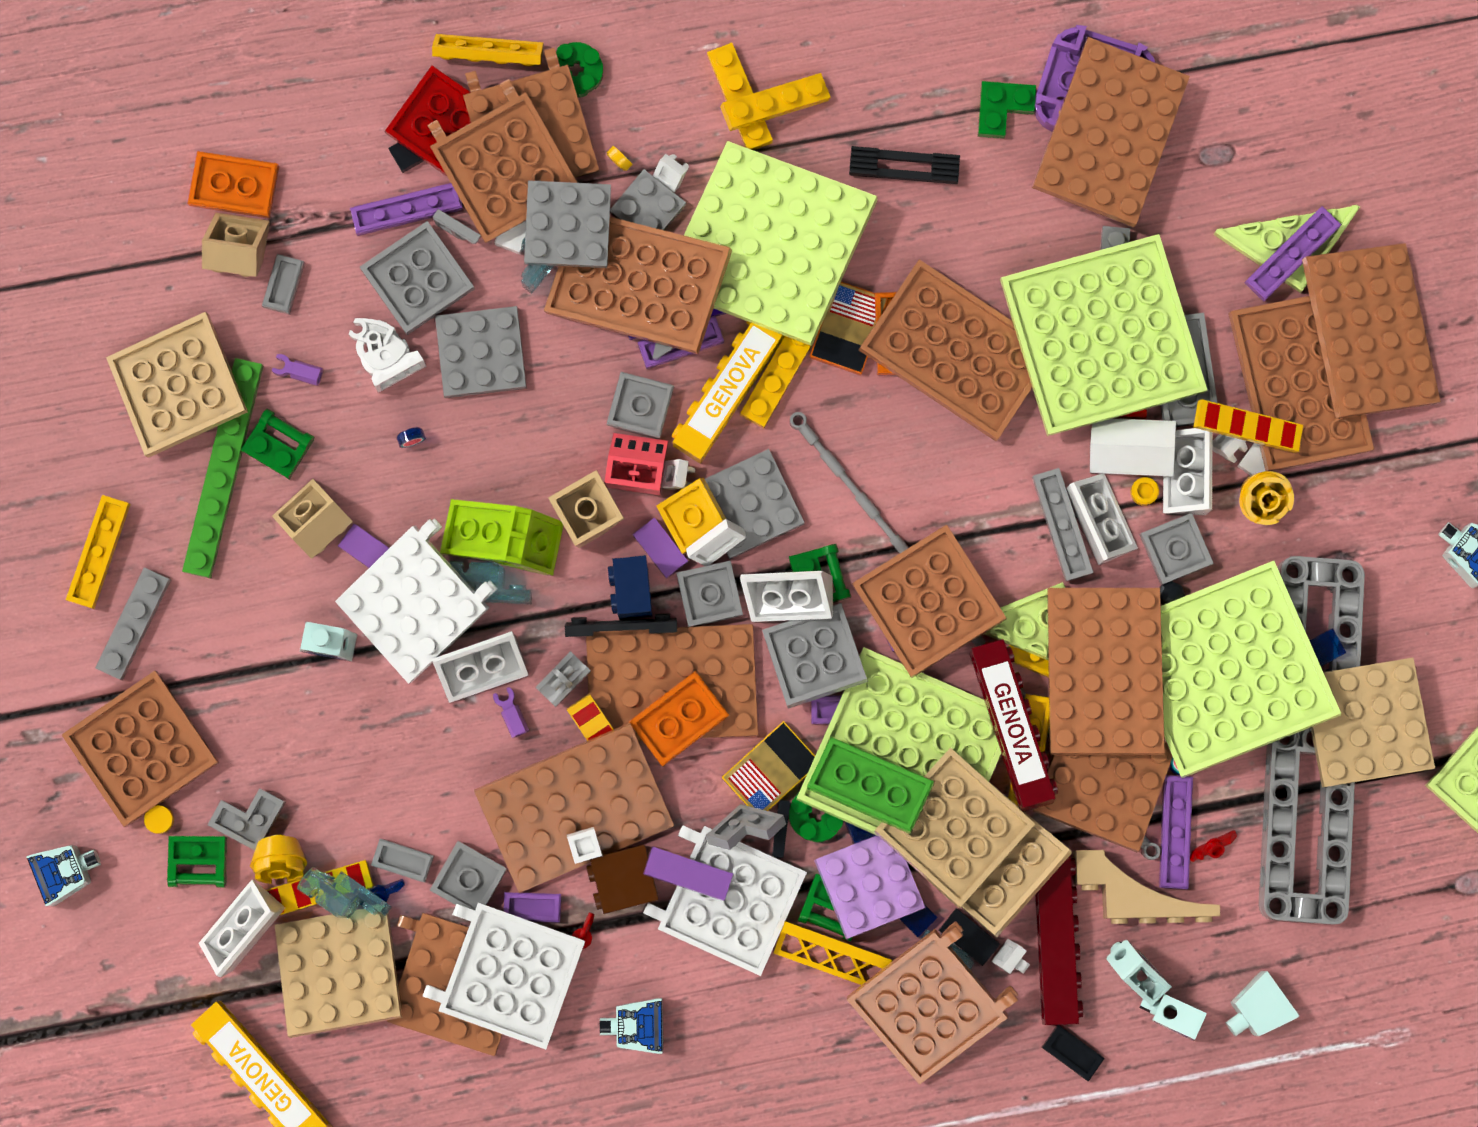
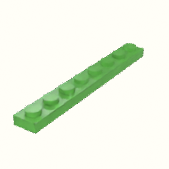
[182,358,264,579]

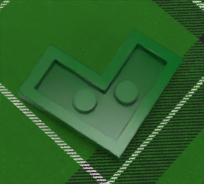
[978,81,1036,139]

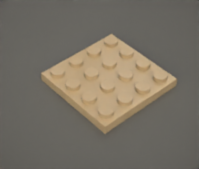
[106,312,248,458]
[1311,658,1435,787]
[874,748,1035,909]
[961,788,1072,938]
[275,905,402,1038]

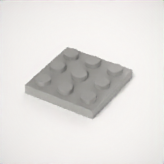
[524,181,611,268]
[360,221,475,335]
[435,306,527,398]
[705,449,805,559]
[762,603,868,709]

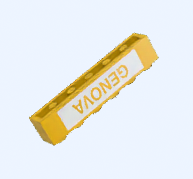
[671,321,785,464]
[191,1001,333,1127]

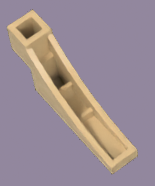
[1073,850,1220,924]

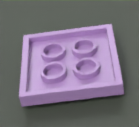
[814,835,925,940]

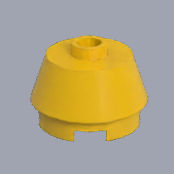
[1239,471,1294,525]
[250,835,307,884]

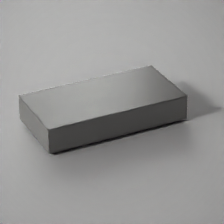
[262,254,305,315]
[371,839,434,883]

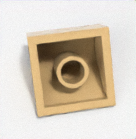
[202,213,270,277]
[548,470,624,548]
[272,479,353,559]

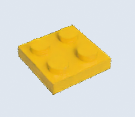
[656,478,726,554]

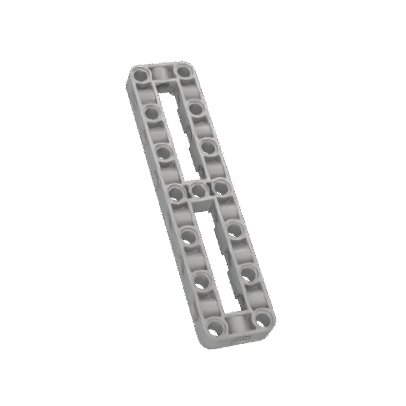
[1259,556,1365,924]

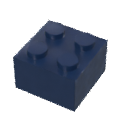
[608,555,653,620]

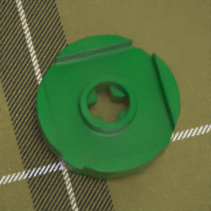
[556,42,604,98]
[789,792,843,842]

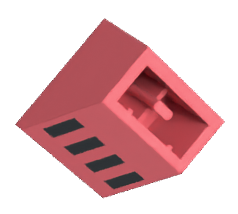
[604,433,668,495]

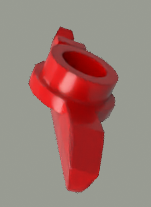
[1190,830,1237,862]
[572,912,595,949]

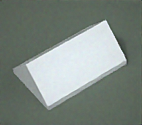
[1090,419,1176,477]
[1163,428,1213,515]
[1066,473,1138,566]
[740,571,833,622]
[432,631,529,703]
[199,880,285,978]

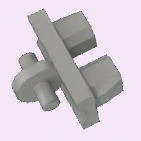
[535,651,591,707]

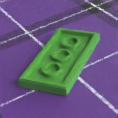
[807,737,934,834]

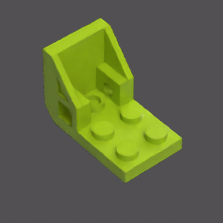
[440,499,563,576]

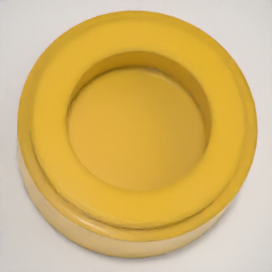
[606,146,633,171]
[1130,477,1159,506]
[144,805,174,834]

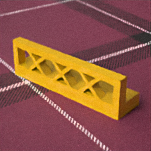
[773,921,892,985]

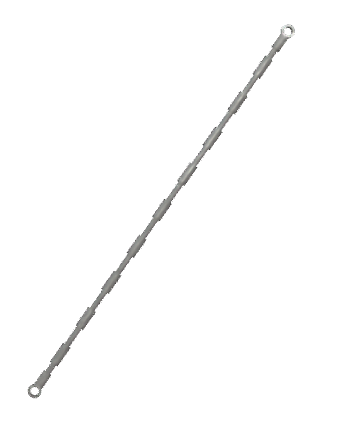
[790,412,1160,860]

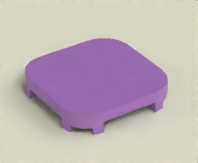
[1034,25,1155,132]

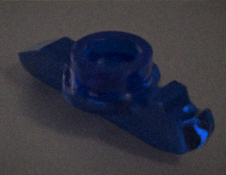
[353,879,405,907]

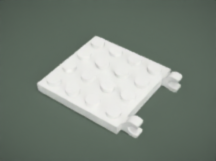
[335,519,498,684]
[643,826,807,976]
[423,902,585,1050]

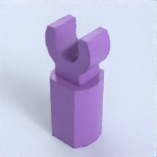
[272,354,323,386]
[493,687,529,738]

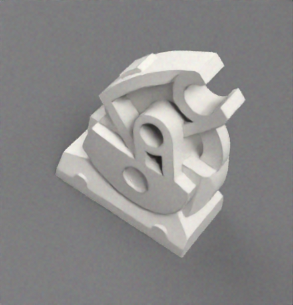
[349,318,426,393]

